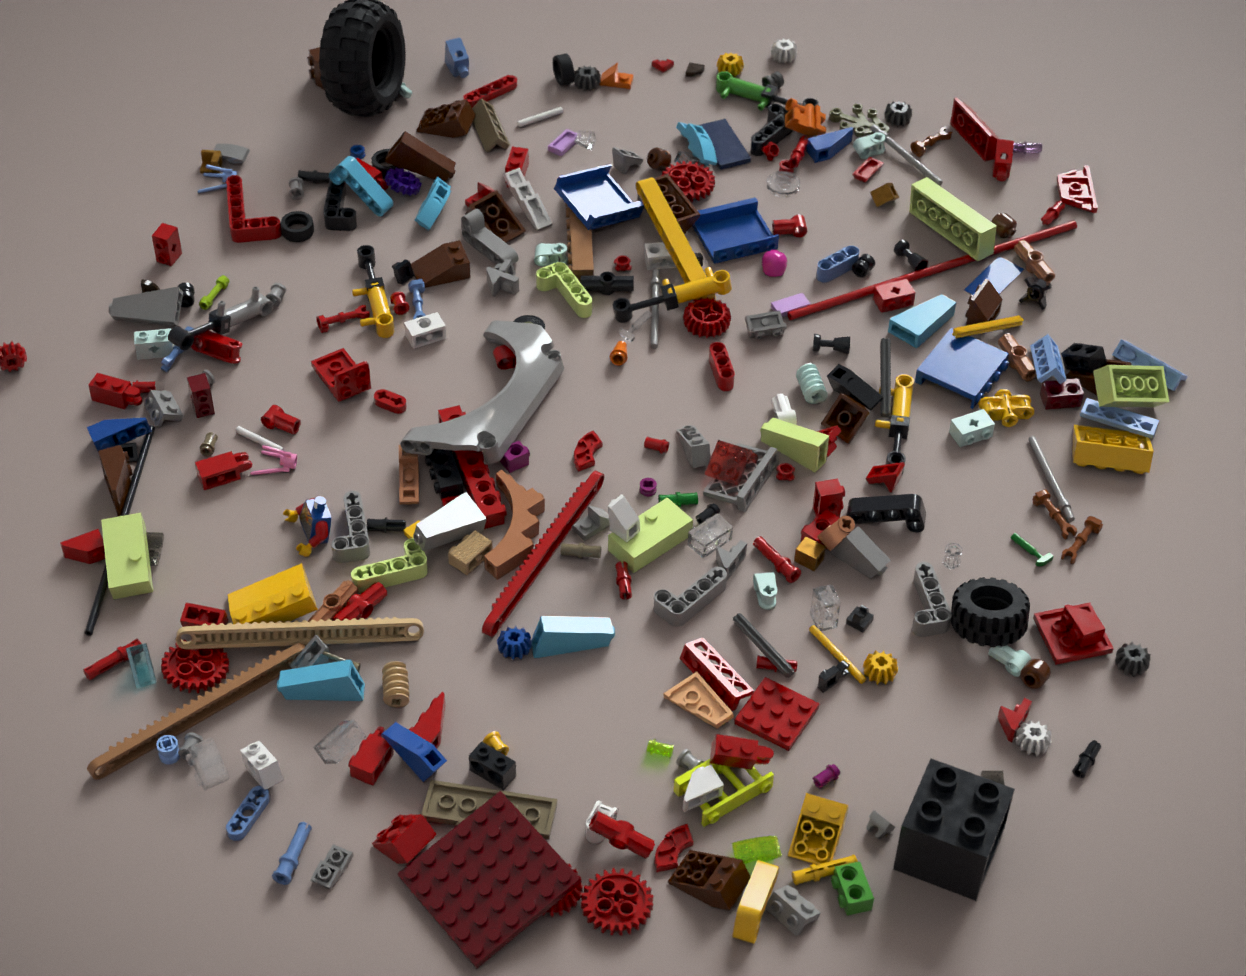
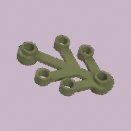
[829,103,889,137]

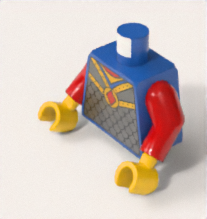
[283,496,332,557]

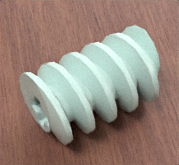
[796,363,828,404]

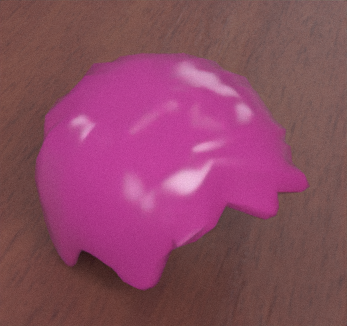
[762,250,787,277]

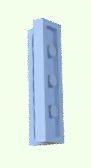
[1030,334,1067,384]
[1112,339,1188,391]
[1080,398,1159,439]

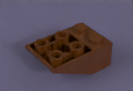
[416,99,476,138]
[668,850,751,911]

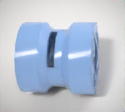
[156,735,180,765]

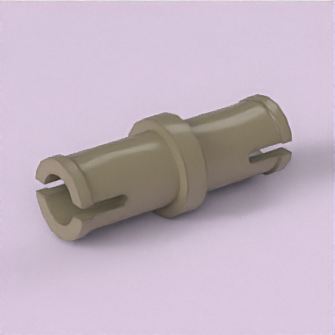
[561,543,601,558]

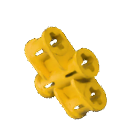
[978,389,1035,427]

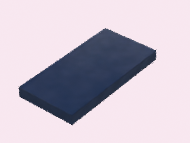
[698,119,751,170]

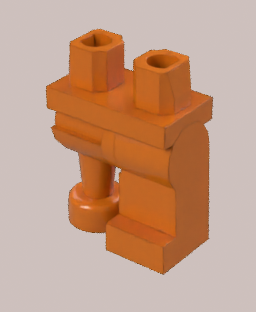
[785,98,826,138]

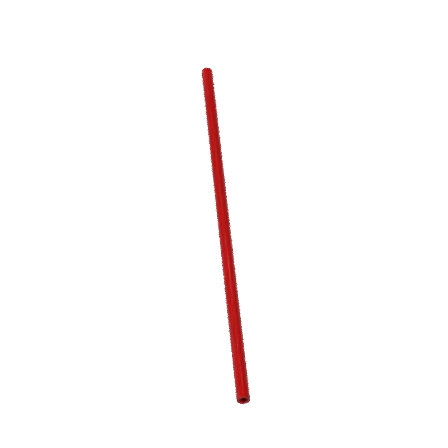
[787,220,1077,321]

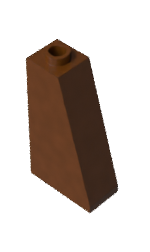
[385,131,456,182]

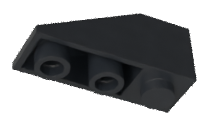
[827,364,883,410]

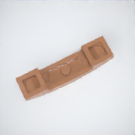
[398,445,419,505]

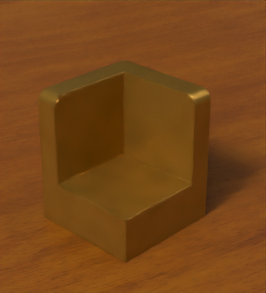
[200,150,223,174]
[870,183,899,207]
[794,537,826,572]

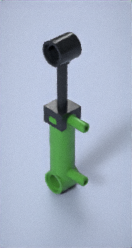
[716,71,819,110]

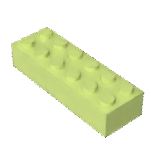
[909,177,997,261]

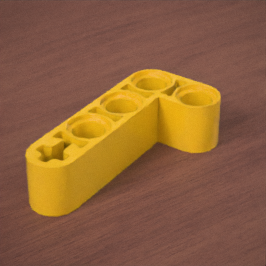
[732,860,779,944]

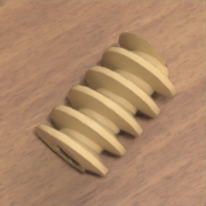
[382,661,410,708]

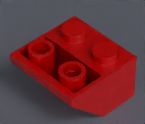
[372,814,437,864]

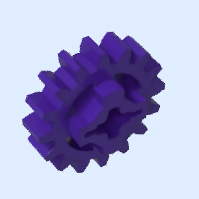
[385,168,422,196]

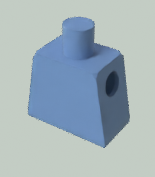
[445,37,469,78]

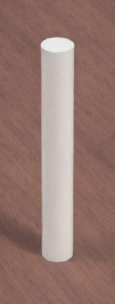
[517,107,563,127]
[235,426,285,451]

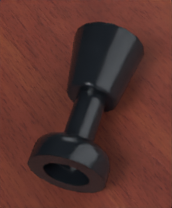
[893,239,928,271]
[813,334,850,354]

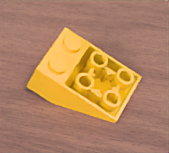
[788,793,849,865]

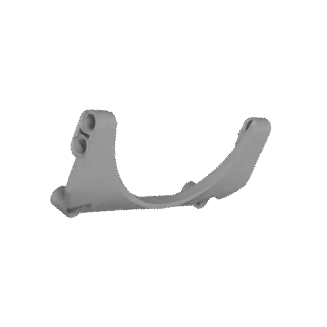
[400,320,564,464]

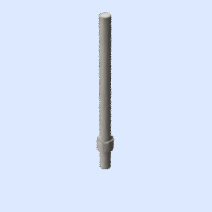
[870,125,943,186]
[651,269,661,349]
[1028,436,1075,522]

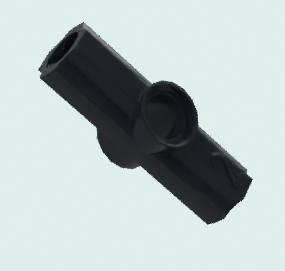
[581,271,634,295]

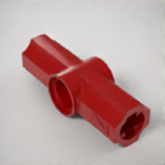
[332,582,387,621]
[589,811,655,859]

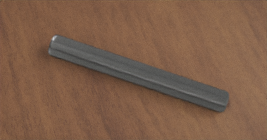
[880,338,891,418]
[733,613,794,678]

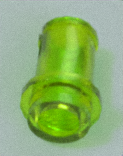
[646,739,674,758]

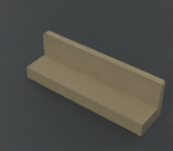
[472,99,510,153]

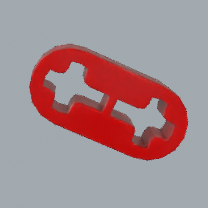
[374,389,407,414]

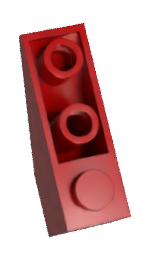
[409,692,445,748]

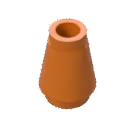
[610,341,628,366]

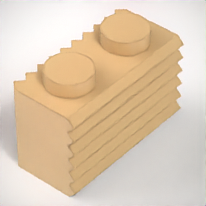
[448,530,493,575]

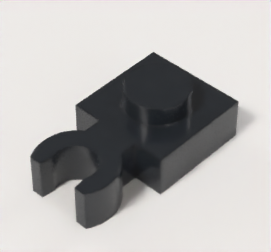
[818,660,850,693]

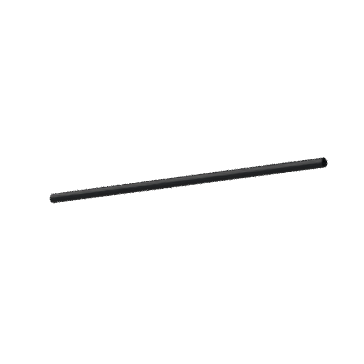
[84,425,155,636]

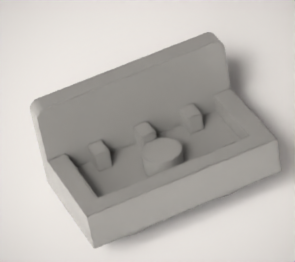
[745,310,787,339]
[144,390,183,427]
[765,885,821,935]

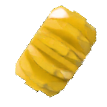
[717,53,744,77]
[863,650,898,685]

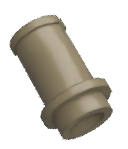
[200,432,218,456]

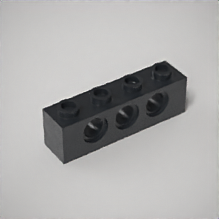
[424,449,464,501]

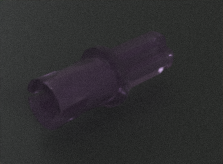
[1013,141,1042,154]

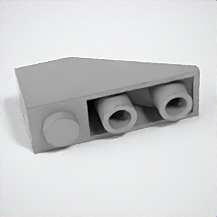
[677,425,711,468]

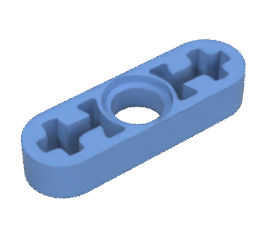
[226,786,270,841]

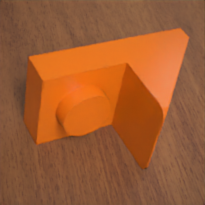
[600,63,634,89]

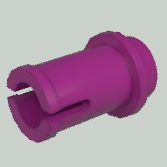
[812,764,840,789]

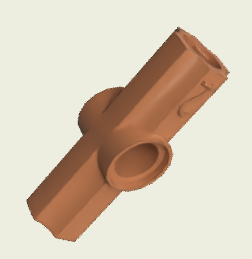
[1014,240,1055,283]
[998,333,1037,381]
[307,580,358,622]

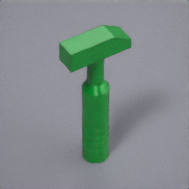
[1011,533,1054,567]

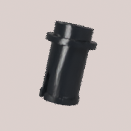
[695,503,720,526]

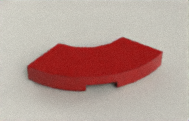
[574,430,603,472]
[655,824,693,873]

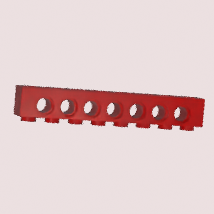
[438,405,507,529]

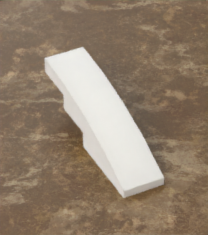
[503,168,552,230]

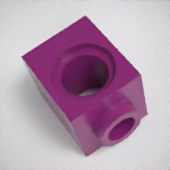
[500,440,530,473]

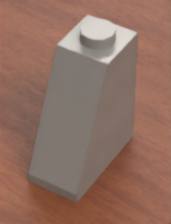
[830,526,891,579]

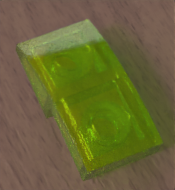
[732,836,782,864]

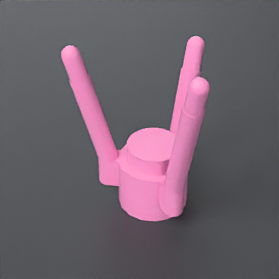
[250,445,297,475]

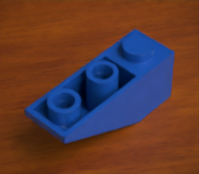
[807,127,853,163]
[87,418,152,451]
[381,722,447,782]

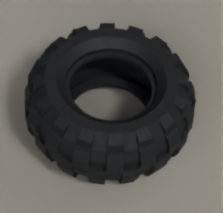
[319,0,406,117]

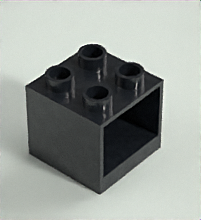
[893,758,1015,901]

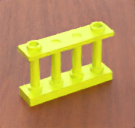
[674,759,774,827]

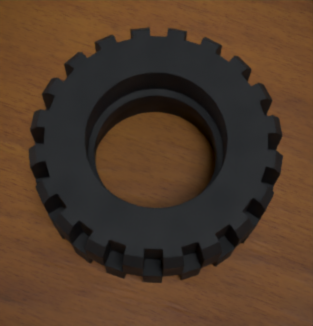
[951,577,1030,647]

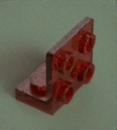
[705,440,759,486]

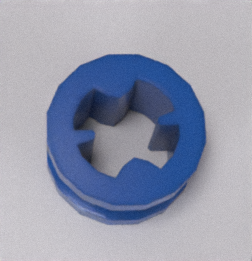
[350,145,366,159]

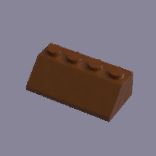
[637,174,700,235]

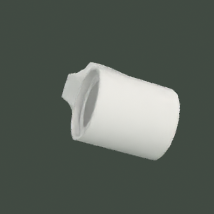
[771,394,797,425]

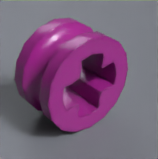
[640,478,657,497]

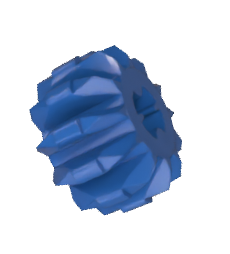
[497,626,532,660]

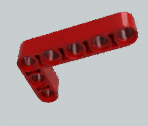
[226,175,282,243]

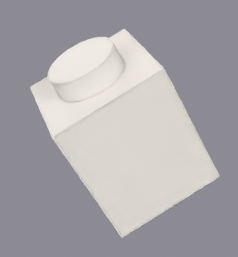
[682,765,724,812]

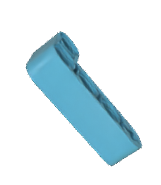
[329,156,393,217]

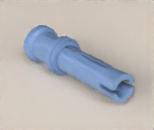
[272,822,312,885]

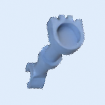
[408,279,426,319]
[161,326,194,372]

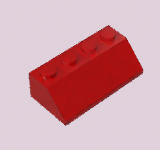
[950,97,1002,162]

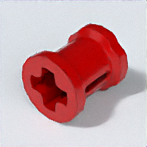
[390,291,410,315]

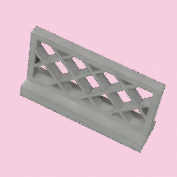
[703,443,779,512]

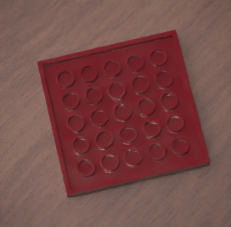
[397,791,582,969]

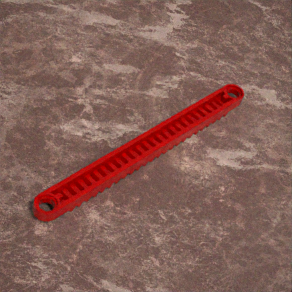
[482,470,605,637]

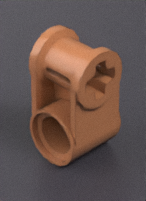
[817,516,855,551]

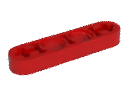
[463,75,517,108]

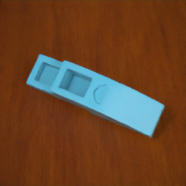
[676,122,717,166]
[415,177,451,230]

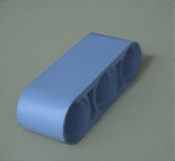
[816,245,860,283]

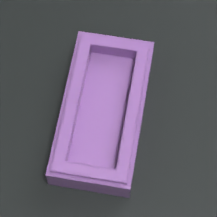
[548,129,580,157]
[771,293,811,317]

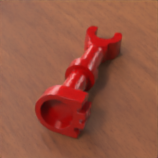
[316,305,370,333]

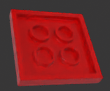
[1033,602,1114,665]
[734,677,820,751]

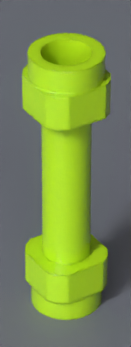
[199,275,230,310]

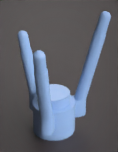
[198,165,237,193]

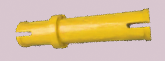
[791,854,858,886]

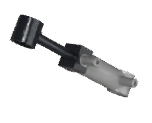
[168,286,274,351]

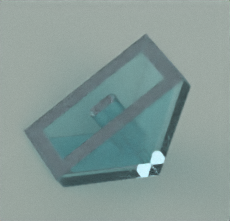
[126,643,157,688]

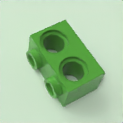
[831,861,874,916]

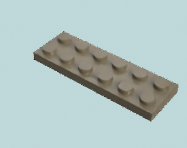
[421,780,557,840]

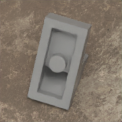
[612,147,644,174]
[486,267,519,297]
[573,505,609,541]
[716,540,747,581]
[290,635,329,669]

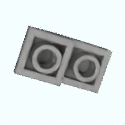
[214,144,250,164]
[310,844,354,889]

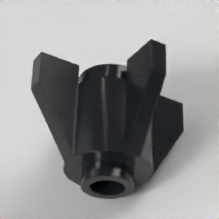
[1019,276,1052,310]

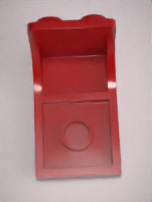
[311,348,371,402]

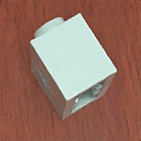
[134,328,174,360]
[949,409,995,447]

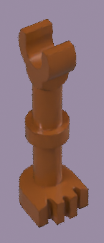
[910,127,952,157]
[1032,489,1077,540]
[1061,516,1103,564]

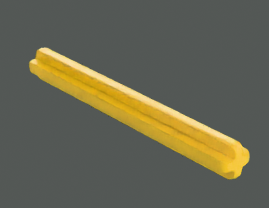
[952,315,1024,338]

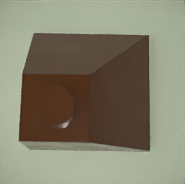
[821,393,869,444]

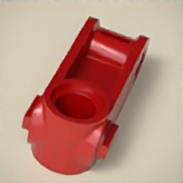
[191,331,242,364]

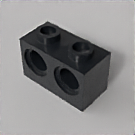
[1061,343,1107,373]
[469,741,516,791]

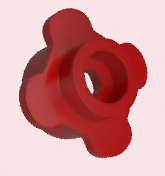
[762,141,779,161]
[614,255,632,271]
[776,463,795,481]

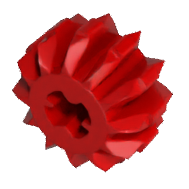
[0,341,27,372]

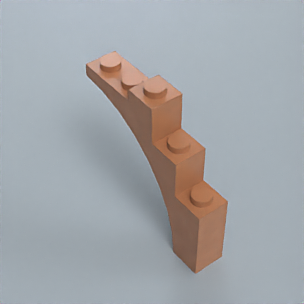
[484,470,545,580]

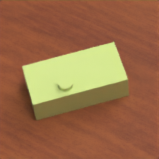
[1093,365,1169,407]
[608,498,693,573]
[101,512,153,599]

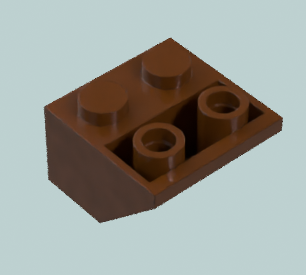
[965,279,1003,326]

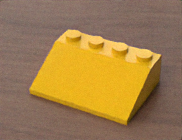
[1072,424,1153,474]
[228,563,318,625]

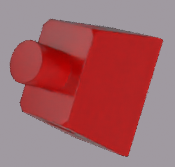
[992,139,1014,181]

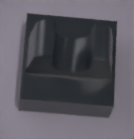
[392,259,415,284]
[846,605,874,633]

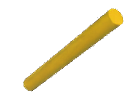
[809,625,867,684]

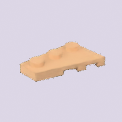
[663,672,734,729]

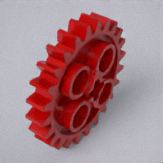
[661,161,715,202]
[161,639,229,694]
[581,868,653,936]

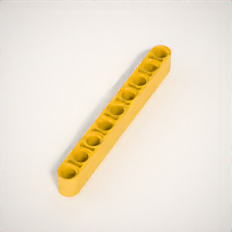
[636,177,716,300]

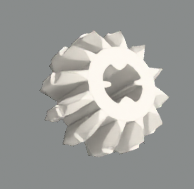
[771,38,798,64]
[1016,720,1052,756]

